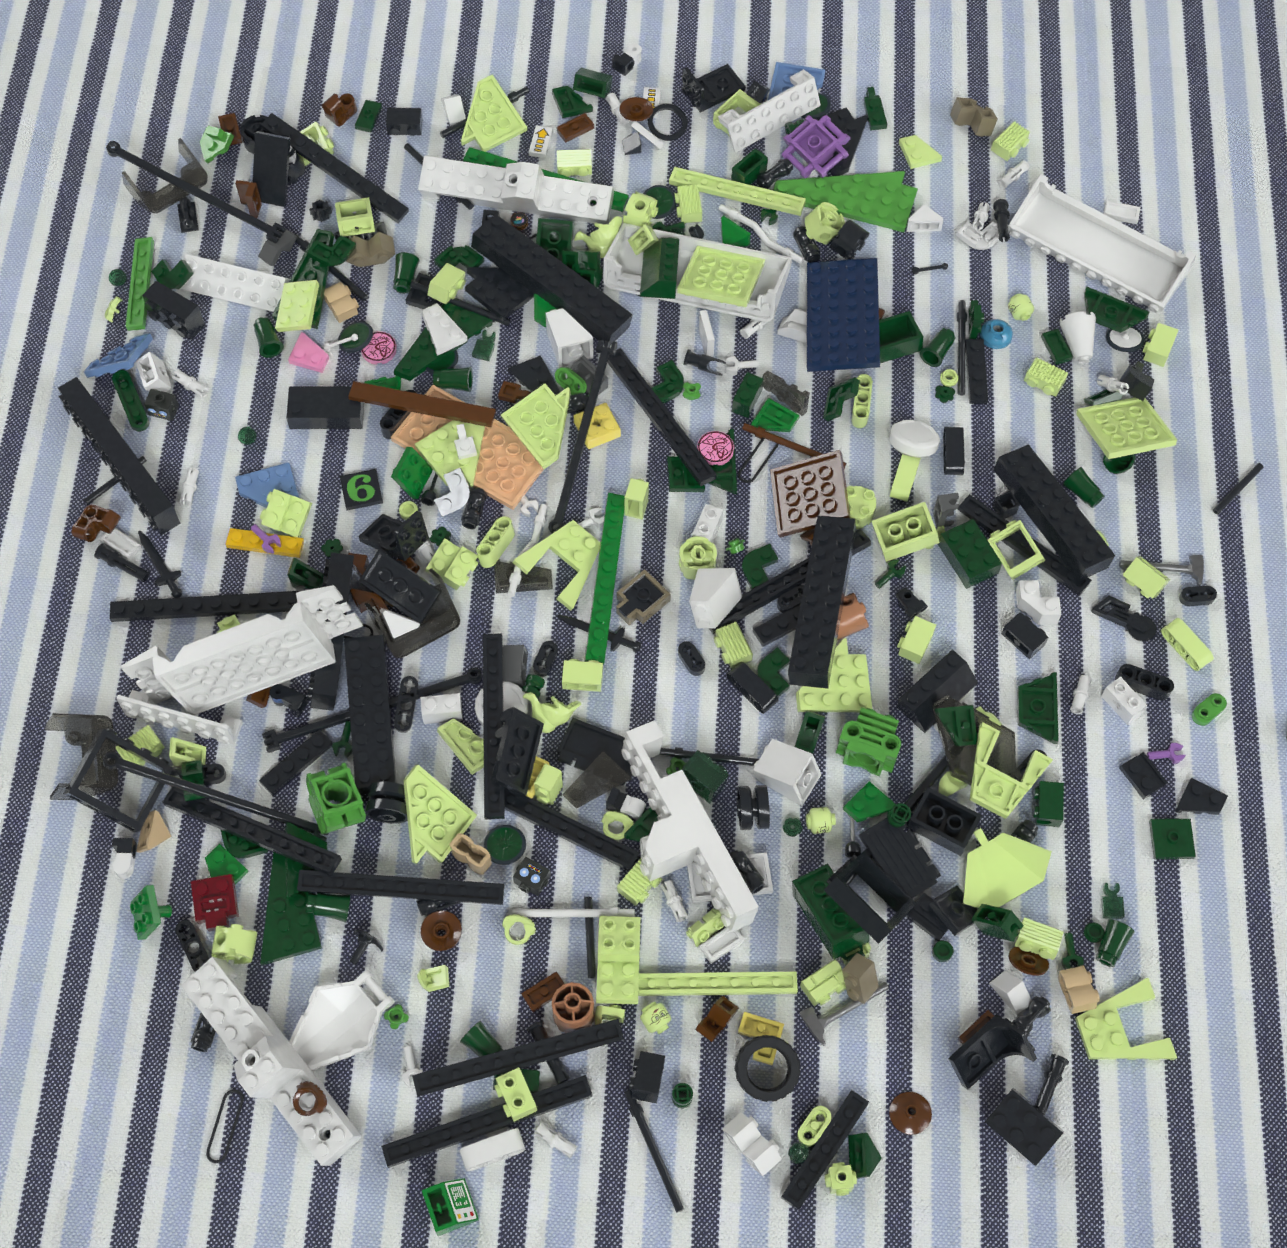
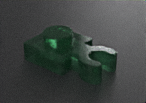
[472,330,496,361]
[1101,883,1125,919]

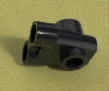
[895,587,928,619]

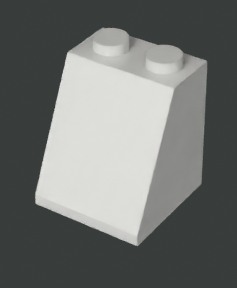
[545,308,593,367]
[689,568,742,628]
[753,739,821,806]

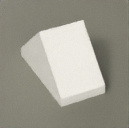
[441,94,466,126]
[906,204,943,232]
[380,608,420,638]
[989,971,1032,1016]

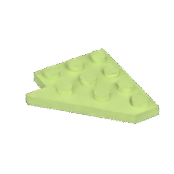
[461,74,527,152]
[501,384,571,469]
[415,420,485,487]
[796,638,872,712]
[403,764,477,864]

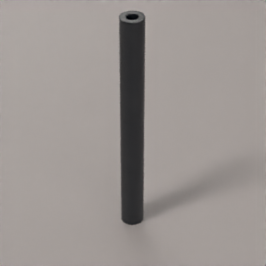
[83,456,147,505]
[1213,463,1264,515]
[584,897,596,978]

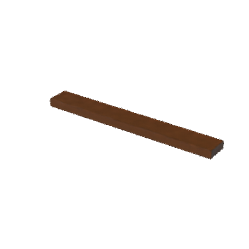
[348,381,496,428]

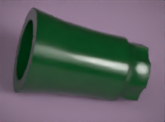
[393,252,420,294]
[253,317,284,358]
[920,328,956,367]
[433,367,473,392]
[1063,467,1105,508]
[306,893,351,923]
[1096,919,1135,967]
[460,1021,503,1057]

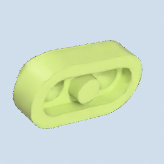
[797,1106,831,1147]

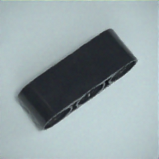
[380,390,417,439]
[943,427,965,475]
[726,662,779,714]
[1115,664,1174,701]

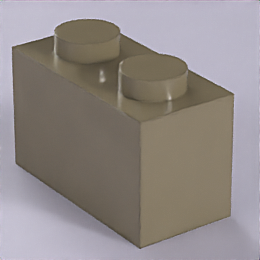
[842,953,879,1004]

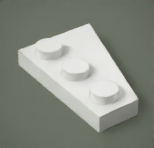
[422,303,467,356]

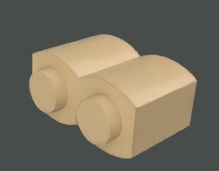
[324,282,359,323]
[450,833,492,875]
[1058,966,1100,1014]

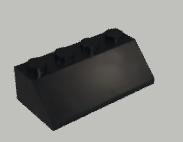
[896,649,978,733]

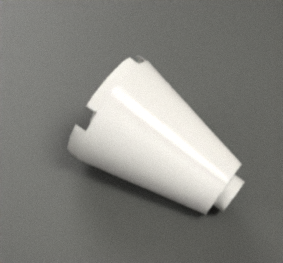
[1059,311,1096,364]

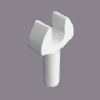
[725,356,759,375]
[520,495,539,517]
[578,508,604,529]
[402,1046,423,1087]

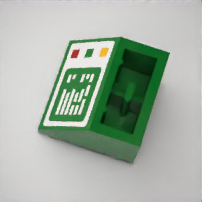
[422,1178,479,1236]

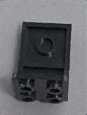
[682,64,746,113]
[358,511,429,561]
[948,1014,1037,1090]

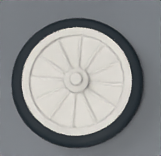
[1106,327,1144,352]

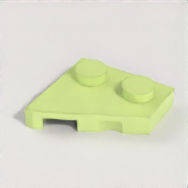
[899,135,942,169]

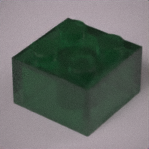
[682,750,729,804]

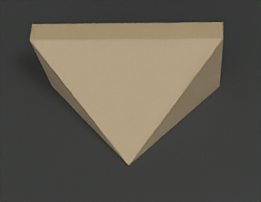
[136,810,172,853]

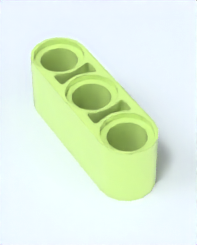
[851,374,873,428]
[889,454,921,502]
[476,516,515,568]
[1161,618,1214,671]

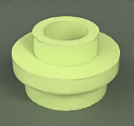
[940,369,958,387]

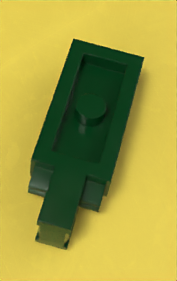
[864,87,888,131]

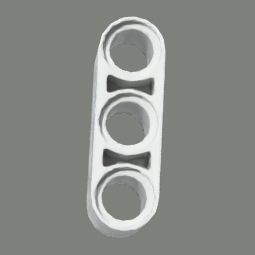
[459,1128,526,1172]

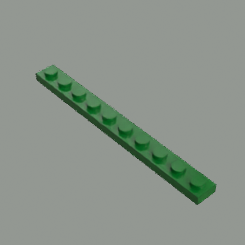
[463,147,629,212]
[584,492,625,665]

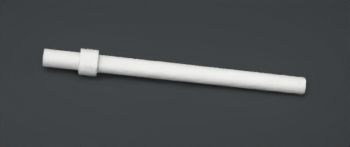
[512,907,635,917]

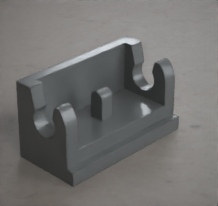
[570,355,608,395]
[933,493,959,528]
[503,645,528,688]

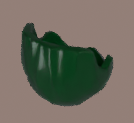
[1103,454,1136,474]

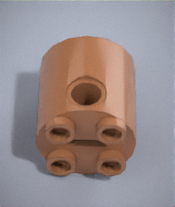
[837,593,869,641]
[552,982,595,1033]

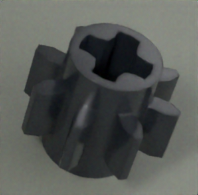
[309,200,332,222]

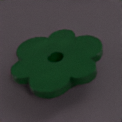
[935,385,955,403]
[430,527,451,547]
[321,539,343,557]

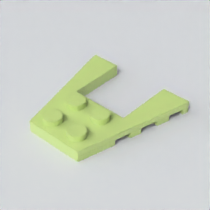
[512,520,600,611]
[969,722,1053,819]
[1075,978,1177,1060]

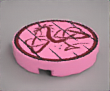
[361,331,397,365]
[697,431,734,466]

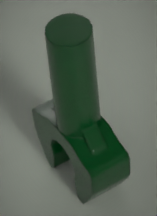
[761,209,778,226]
[652,222,685,232]
[875,559,906,589]
[332,721,352,758]
[1061,933,1084,969]

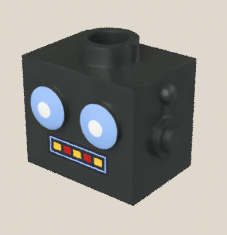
[144,389,179,421]
[513,857,551,896]

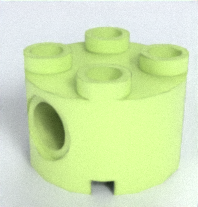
[623,191,659,227]
[805,202,845,245]
[846,486,876,529]
[679,536,717,580]
[211,924,257,964]

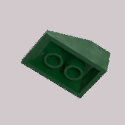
[536,218,575,262]

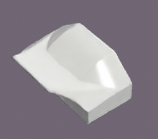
[777,309,807,343]

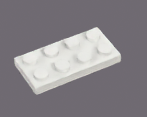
[687,852,773,903]

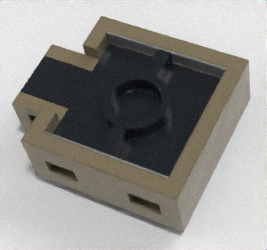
[616,569,671,625]

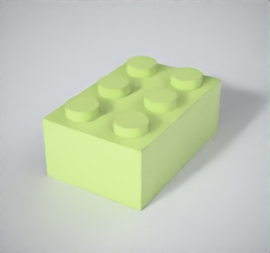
[871,502,940,562]

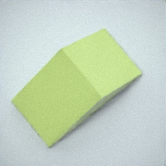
[628,224,658,255]
[169,737,206,767]

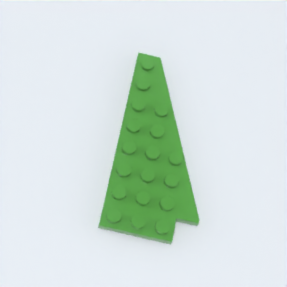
[773,171,918,233]

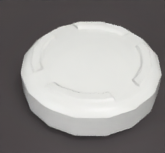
[889,420,940,458]
[475,681,529,726]

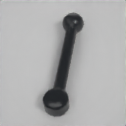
[912,263,948,275]

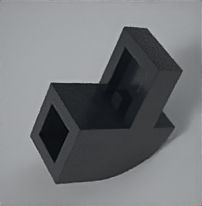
[1120,361,1155,401]

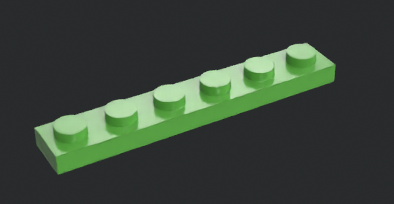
[126,237,154,331]

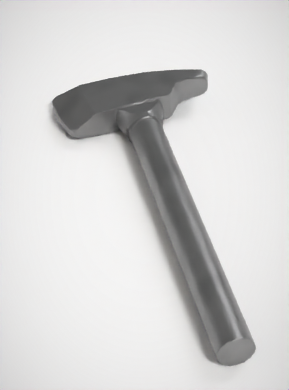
[1119,555,1204,586]
[800,982,889,1046]

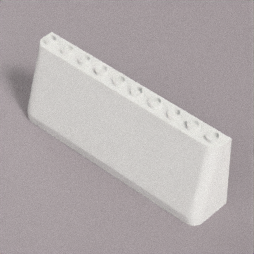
[1008,174,1196,313]
[603,223,792,322]

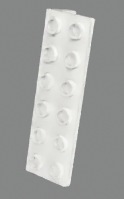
[718,69,821,152]
[180,254,291,312]
[116,690,243,744]

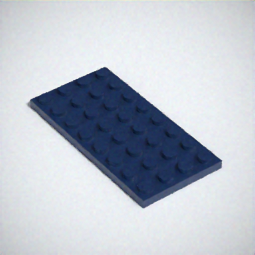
[807,258,880,372]

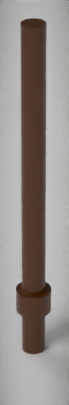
[742,423,847,469]

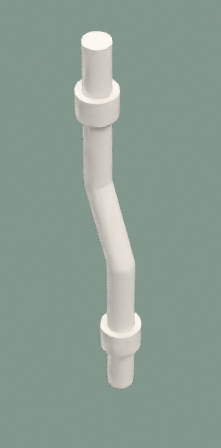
[719,204,804,264]
[507,504,547,597]

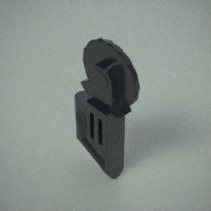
[1091,595,1157,642]

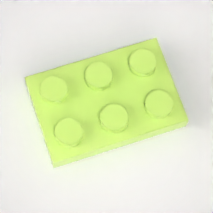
[275,280,319,332]

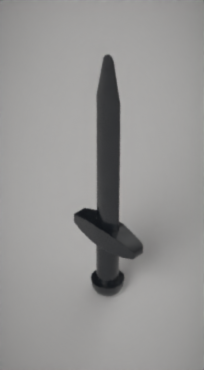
[138,531,182,598]
[557,615,642,652]

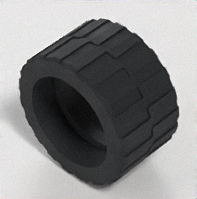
[734,1035,801,1102]

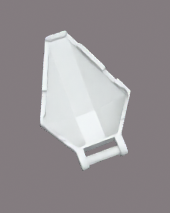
[289,970,395,1071]

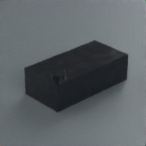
[286,386,364,429]

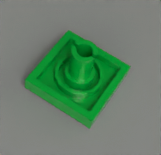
[391,447,433,499]
[130,885,172,940]

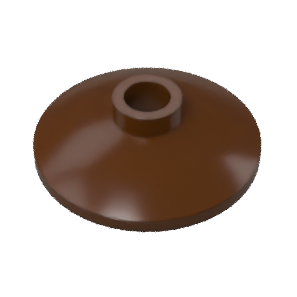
[619,97,653,121]
[420,911,462,951]
[1008,946,1049,976]
[889,1092,932,1135]

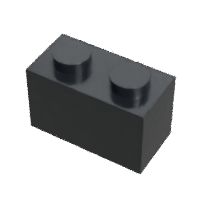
[386,108,423,136]
[1001,612,1049,660]
[629,1051,665,1104]

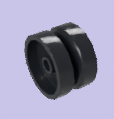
[365,781,408,824]
[736,785,770,830]

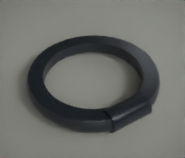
[648,104,687,141]

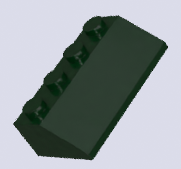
[640,237,679,299]

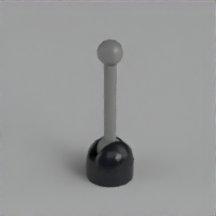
[845,815,861,858]

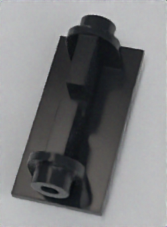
[177,196,199,233]

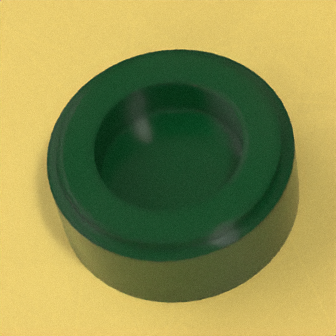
[932,940,954,962]

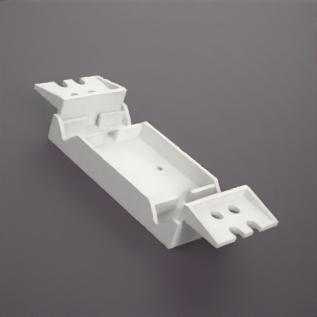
[121,585,363,715]

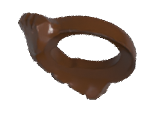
[293,1081,327,1116]

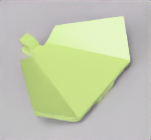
[963,828,1052,908]

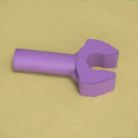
[251,524,281,554]
[1147,743,1186,764]

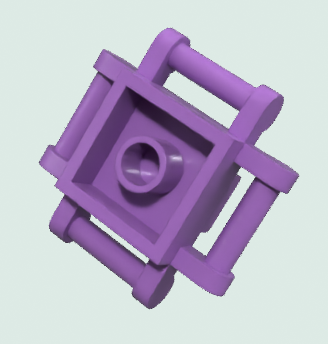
[781,115,850,178]

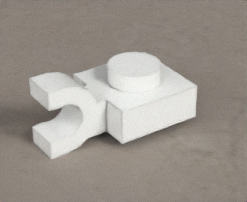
[454,424,477,460]

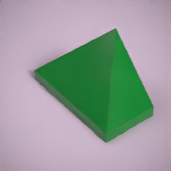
[720,215,751,247]
[534,294,556,327]

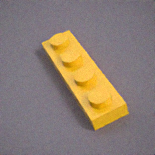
[225,528,304,558]

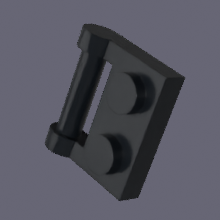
[405,273,439,309]

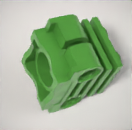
[836,707,901,777]
[306,763,366,835]

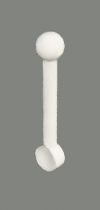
[324,334,358,349]

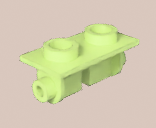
[686,909,724,947]

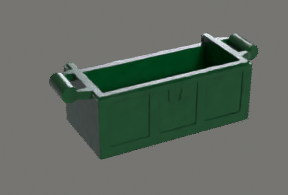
[792,863,869,963]

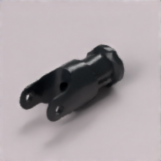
[683,349,726,376]

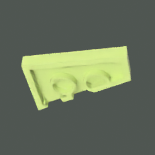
[437,718,484,775]

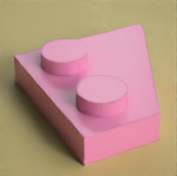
[288,332,329,373]

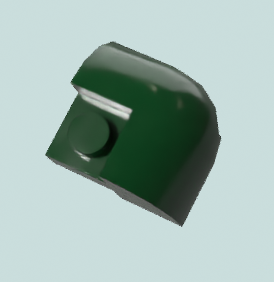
[562,249,603,287]

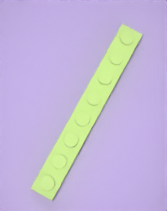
[669,167,806,216]
[638,971,798,996]

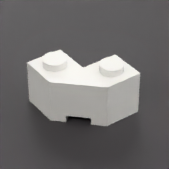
[1016,580,1061,625]
[722,1112,782,1176]

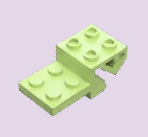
[596,916,641,1004]

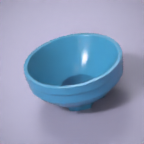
[980,319,1013,349]

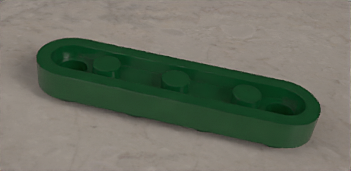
[112,370,149,432]

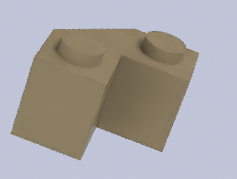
[950,97,998,137]
[346,232,395,267]

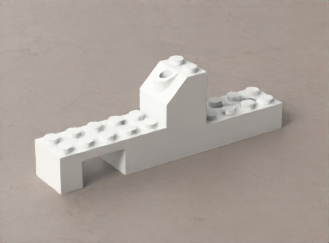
[418,156,614,224]
[621,720,759,932]
[181,957,362,1166]

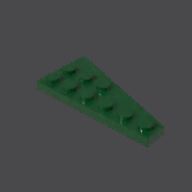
[272,229,334,329]
[394,303,493,381]
[260,852,322,966]

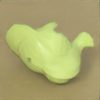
[574,216,622,258]
[523,692,581,733]

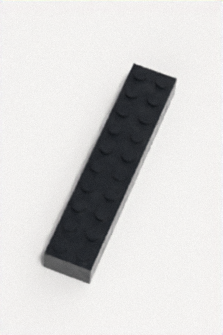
[471,213,633,345]
[58,377,181,535]
[788,515,856,689]

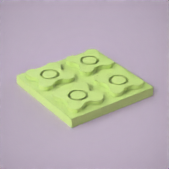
[677,246,765,307]
[1076,398,1177,459]

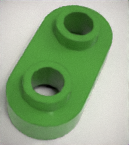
[555,367,587,395]
[1192,693,1227,726]

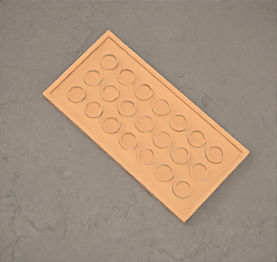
[391,385,544,510]

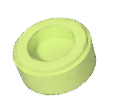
[399,501,418,520]

